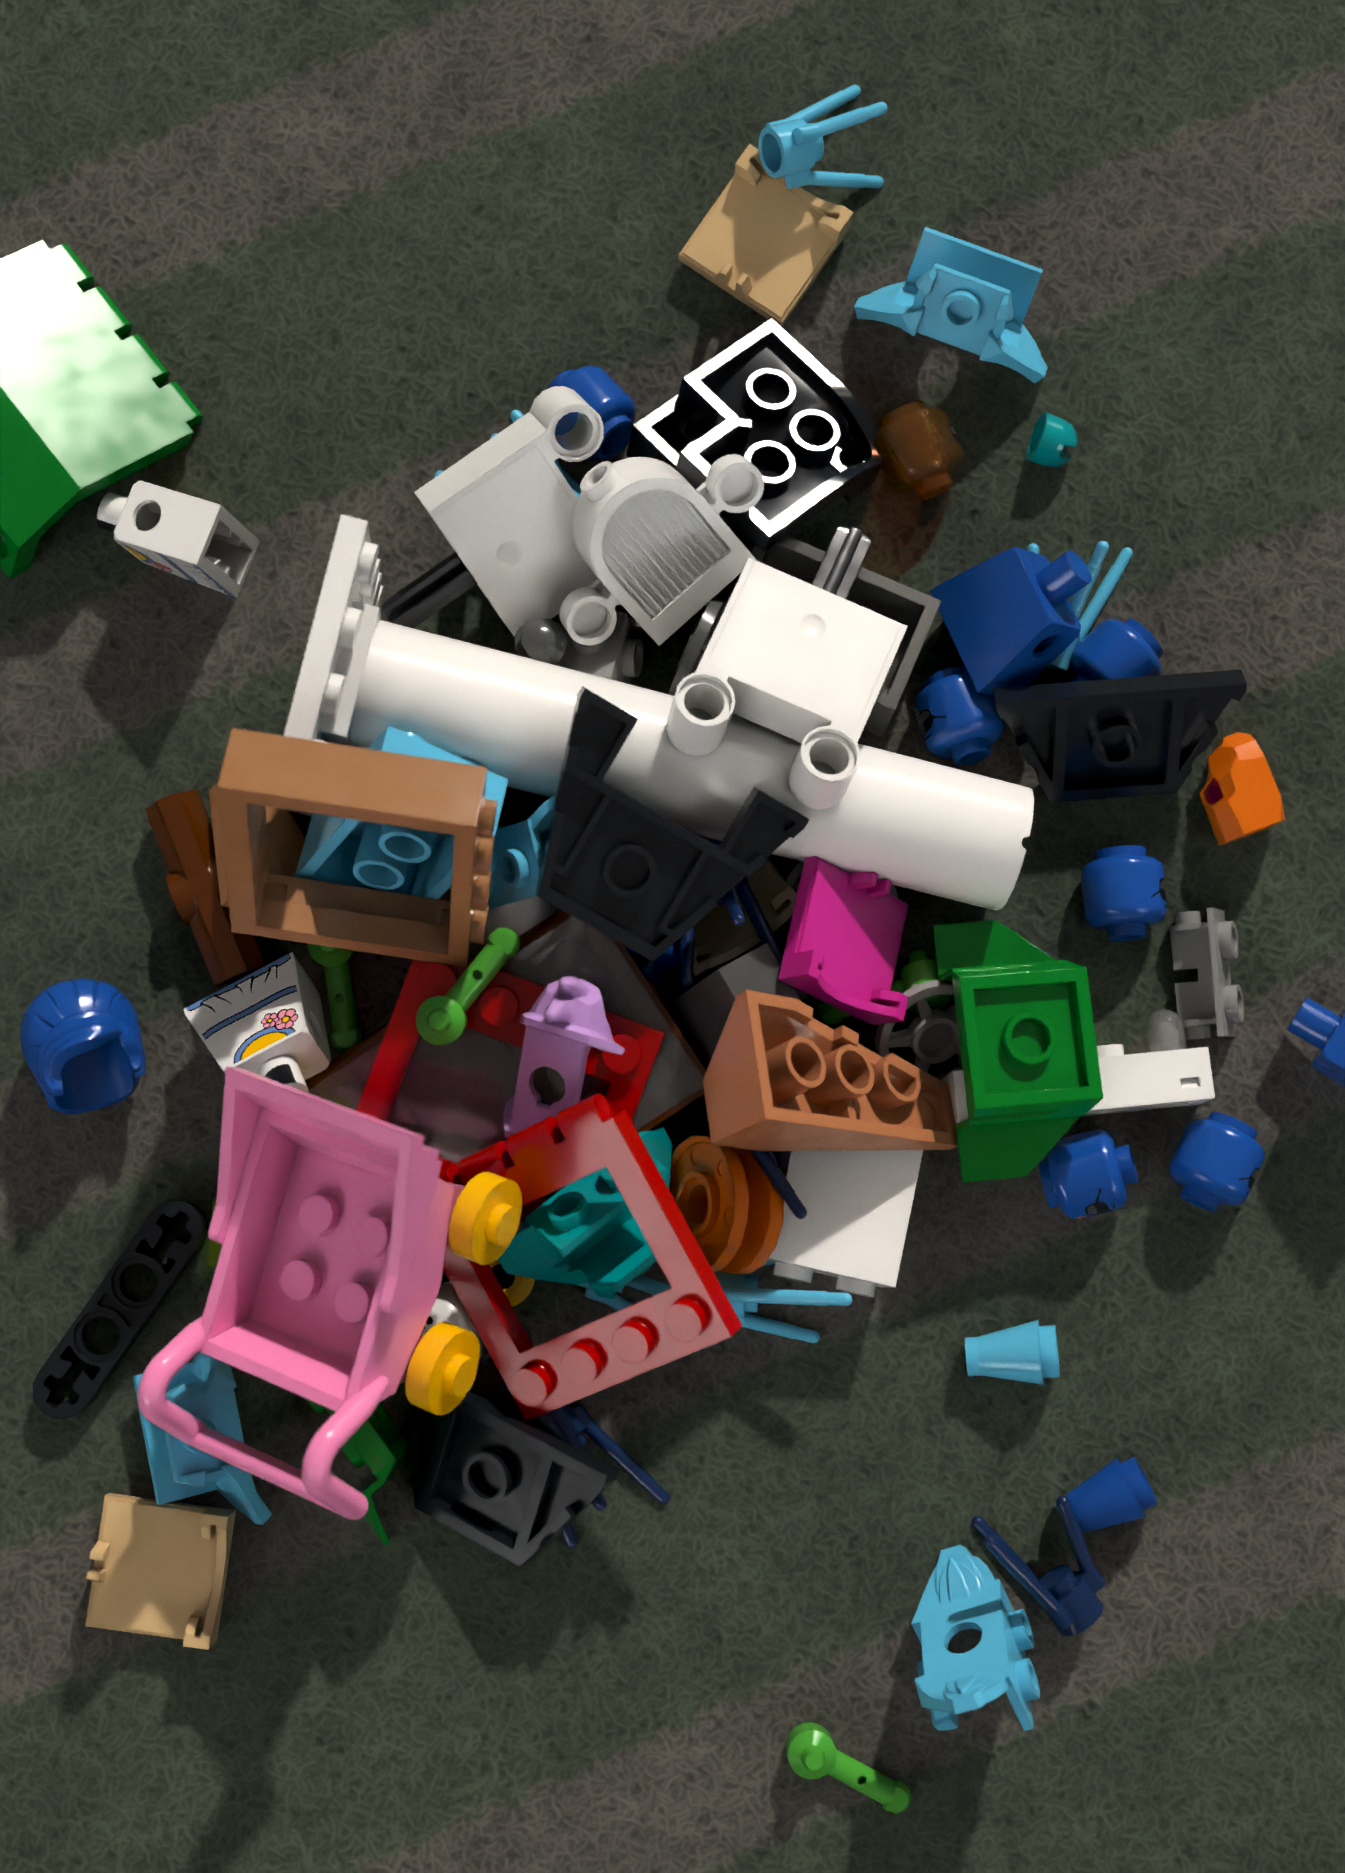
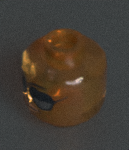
[873,401,964,501]

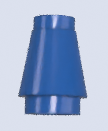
[1055,1456,1158,1533]

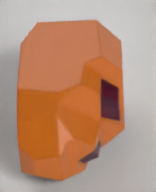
[1199,732,1285,846]

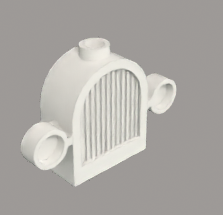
[559,454,764,646]

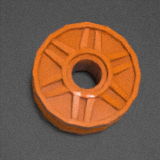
[669,1136,784,1274]

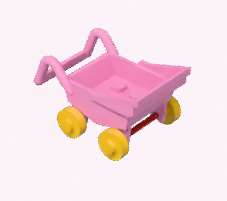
[137,1067,522,1520]

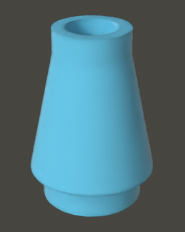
[965,1320,1060,1385]

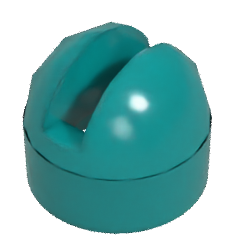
[1025,412,1078,467]

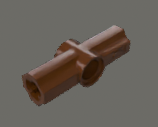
[145,789,268,987]

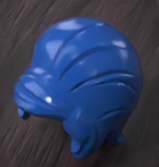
[20,978,146,1114]

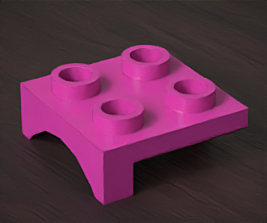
[778,856,909,1025]

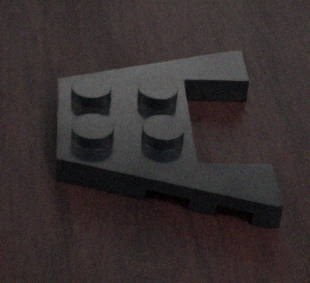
[535,686,809,962]

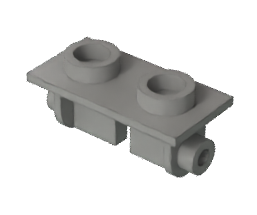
[1169,907,1244,1040]

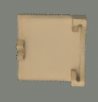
[679,143,853,327]
[85,1493,236,1650]

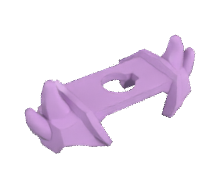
[504,976,625,1138]

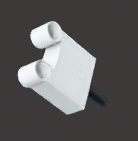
[381,386,604,636]
[666,525,908,810]

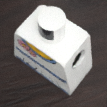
[97,480,260,598]
[183,952,331,1093]

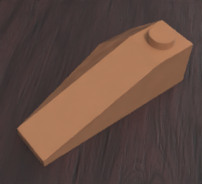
[703,990,957,1151]

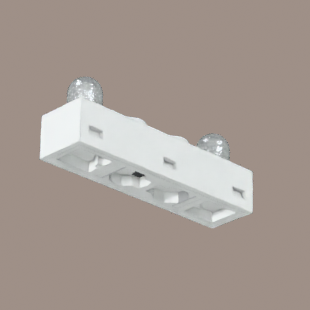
[942,1009,1215,1124]

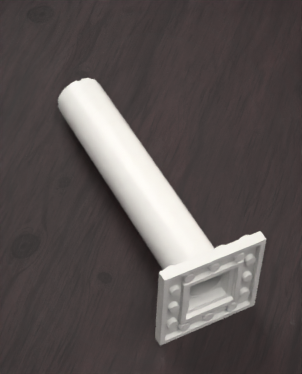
[284,514,1034,911]

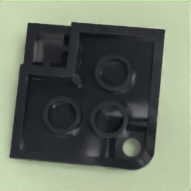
[626,318,884,552]

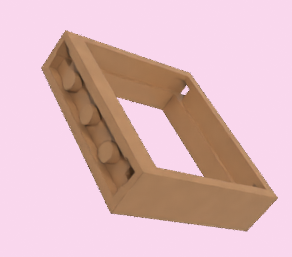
[217,728,498,968]

